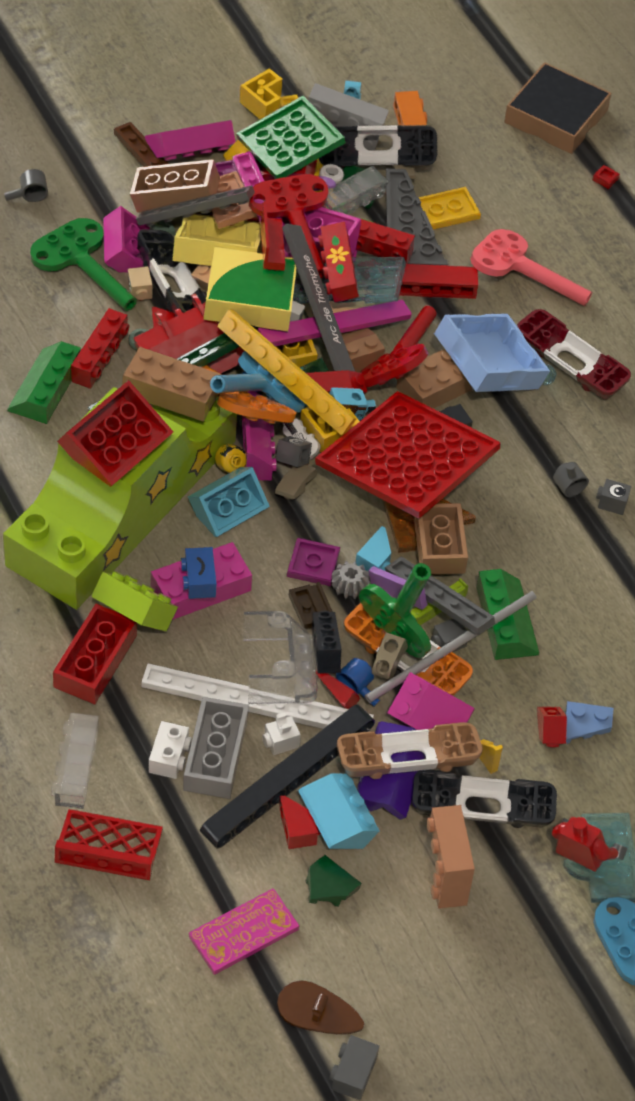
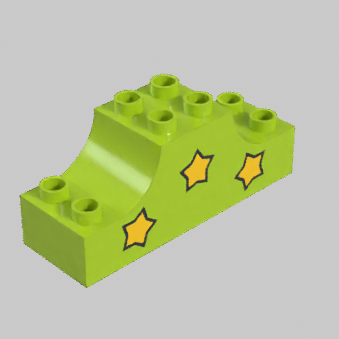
[3,387,237,610]

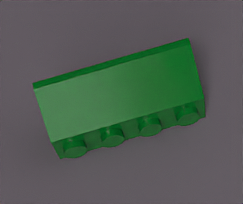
[7,341,81,424]
[476,569,539,660]

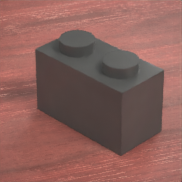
[329,1035,380,1101]

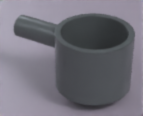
[4,169,48,202]
[553,462,589,497]

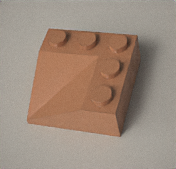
[427,805,475,909]

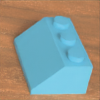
[188,467,270,537]
[299,773,380,849]

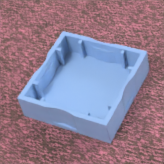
[434,314,550,392]

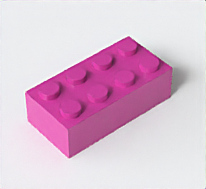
[150,542,252,620]

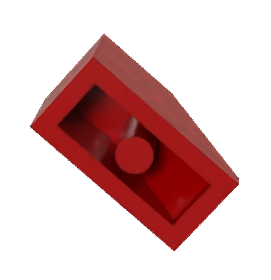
[537,706,567,747]
[279,795,321,850]

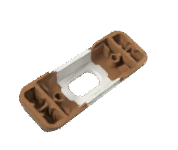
[337,722,482,779]

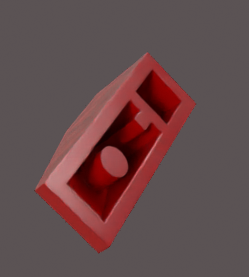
[306,370,367,394]

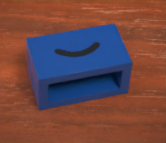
[181,547,217,599]

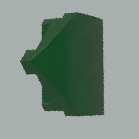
[305,855,362,907]

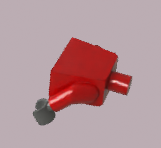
[552,817,628,872]

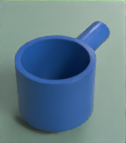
[336,658,380,707]

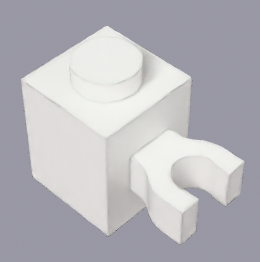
[262,712,301,756]

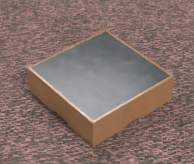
[504,62,612,154]

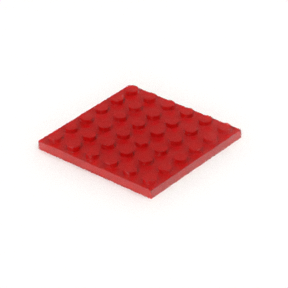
[315,391,501,519]

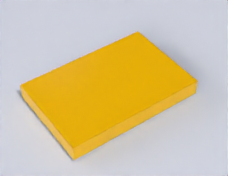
[419,187,481,230]

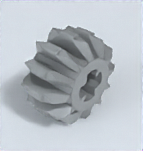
[332,561,370,599]

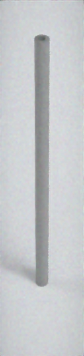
[365,591,537,703]

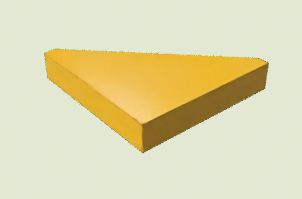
[479,739,503,774]

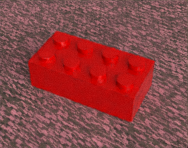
[53,604,137,704]

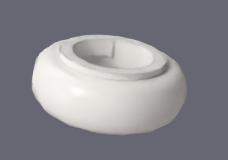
[319,164,344,184]

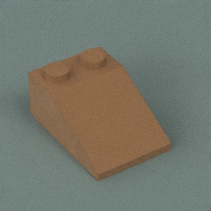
[321,328,385,373]

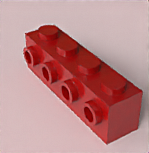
[340,212,415,264]
[71,308,130,389]

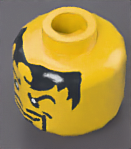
[215,444,246,473]

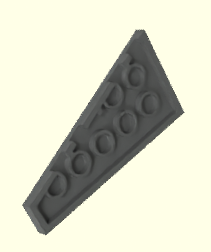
[386,168,449,268]

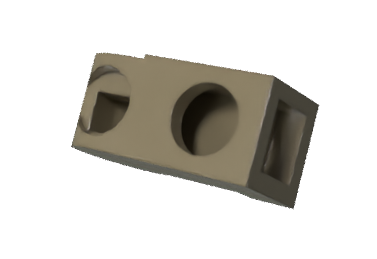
[372,632,408,680]

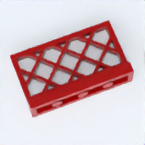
[54,809,163,881]

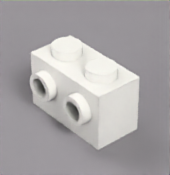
[149,721,192,779]

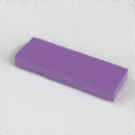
[368,566,427,610]

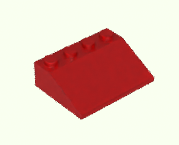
[57,380,174,487]

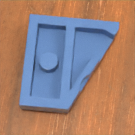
[566,701,613,744]

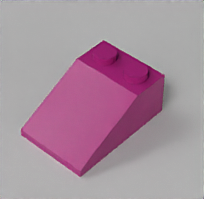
[387,672,475,730]

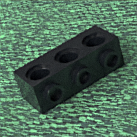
[312,611,342,673]

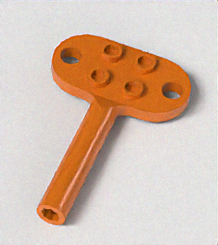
[201,365,296,424]

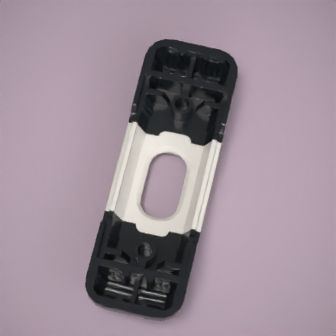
[319,125,437,166]
[137,229,207,316]
[412,769,557,828]

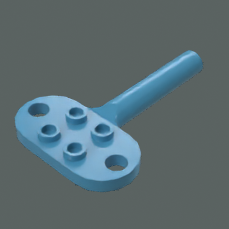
[210,351,307,412]
[593,897,635,985]

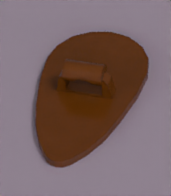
[277,980,364,1035]

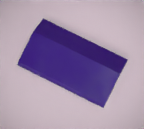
[357,721,425,820]

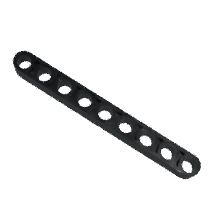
[200,704,375,849]

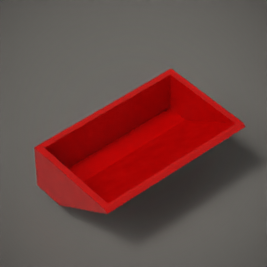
[134,293,245,374]

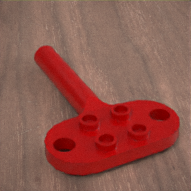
[249,174,329,278]
[360,306,437,388]

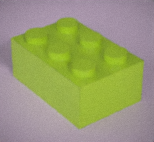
[91,571,178,632]

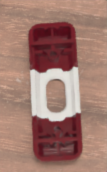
[517,309,631,400]

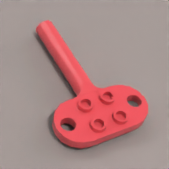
[470,229,592,306]

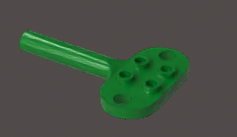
[30,218,137,311]
[359,563,431,658]

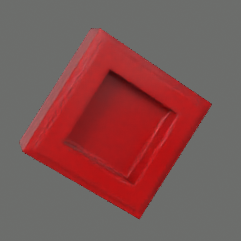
[592,165,620,189]

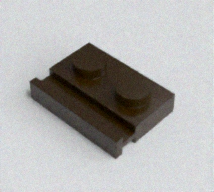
[288,582,333,630]

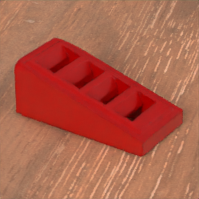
[316,671,361,709]

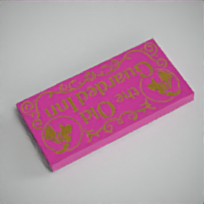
[189,888,299,975]

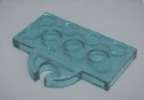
[562,813,635,903]

